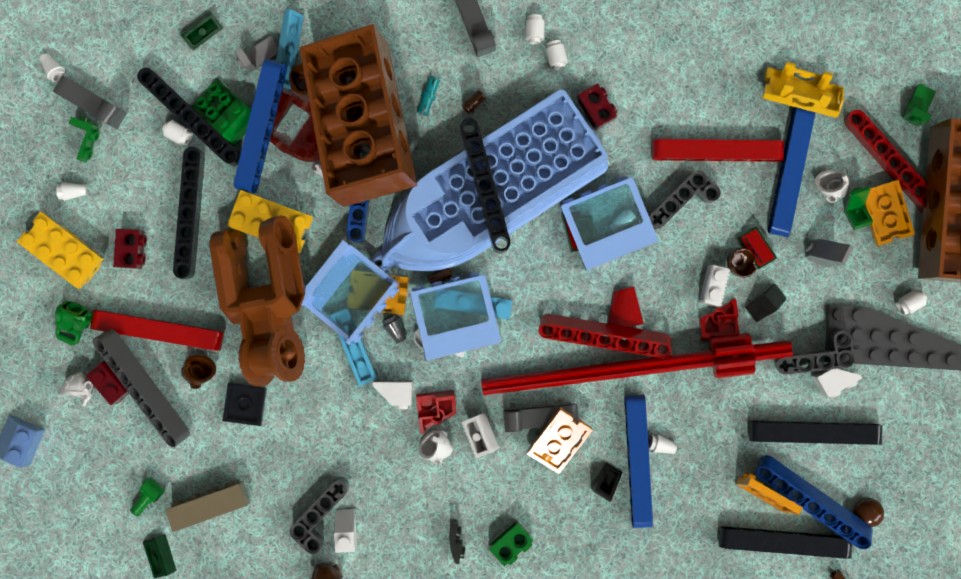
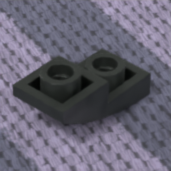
[449,519,466,564]

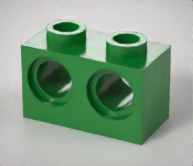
[489,520,533,567]

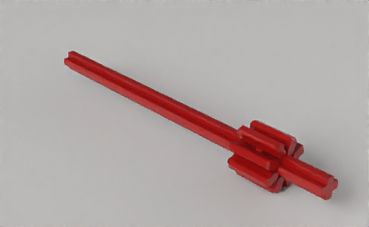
[481,333,793,395]

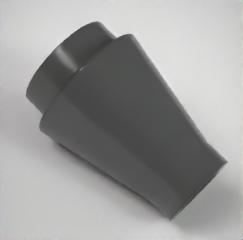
[382,314,406,344]

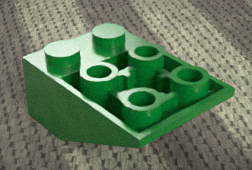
[192,79,251,146]

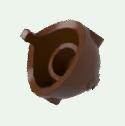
[181,355,216,389]
[310,563,343,579]

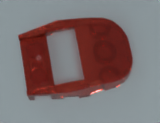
[270,91,320,163]

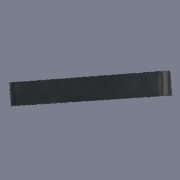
[137,68,241,166]
[460,118,511,254]
[173,146,205,280]
[749,421,883,445]
[719,526,853,559]

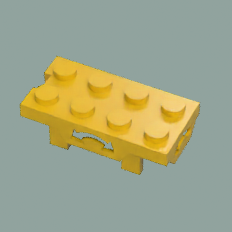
[762,62,844,118]
[227,190,314,253]
[17,211,104,289]

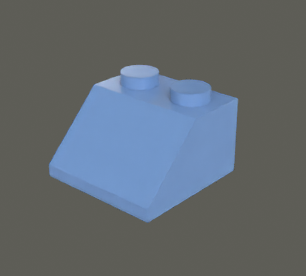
[0,415,45,468]

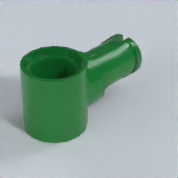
[130,477,166,516]

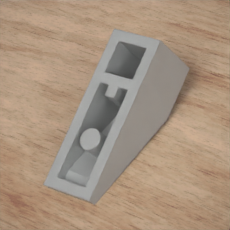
[805,239,854,267]

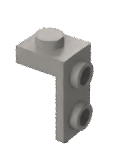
[235,36,278,73]

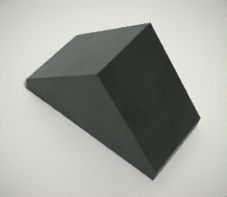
[745,284,787,322]
[591,462,623,502]

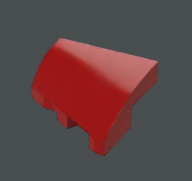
[608,287,644,327]
[699,299,740,341]
[416,390,457,434]

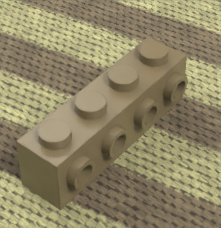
[165,480,251,532]

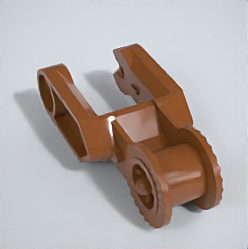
[209,215,305,387]

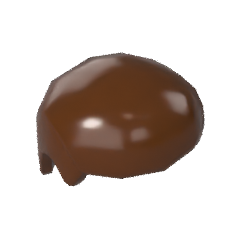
[289,64,308,95]
[727,247,757,278]
[853,498,884,527]

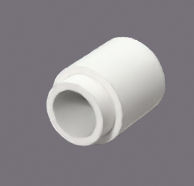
[525,14,545,45]
[546,40,568,70]
[162,120,193,146]
[895,289,927,316]

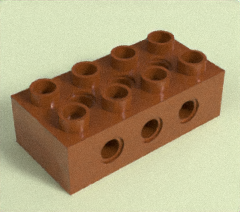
[299,24,417,207]
[918,118,961,283]

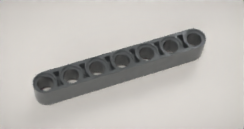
[93,329,190,447]

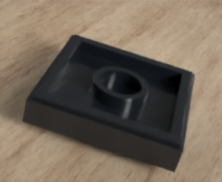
[222,383,267,426]

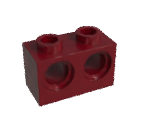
[576,83,618,131]
[113,229,147,269]

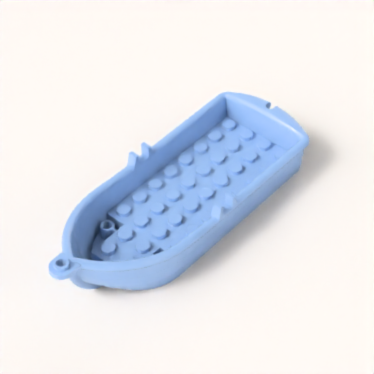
[370,90,608,272]

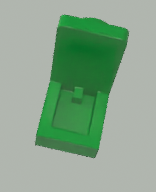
[902,84,936,126]
[69,116,100,163]
[844,186,873,230]

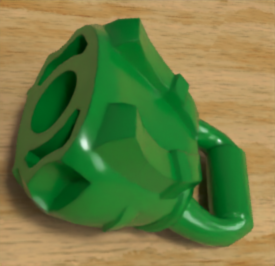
[55,301,92,346]

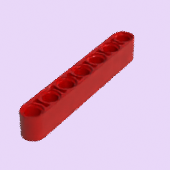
[844,110,928,213]
[652,139,784,162]
[90,310,224,351]
[538,314,671,358]

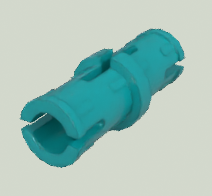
[417,76,441,116]

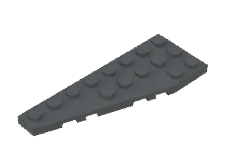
[824,305,961,371]

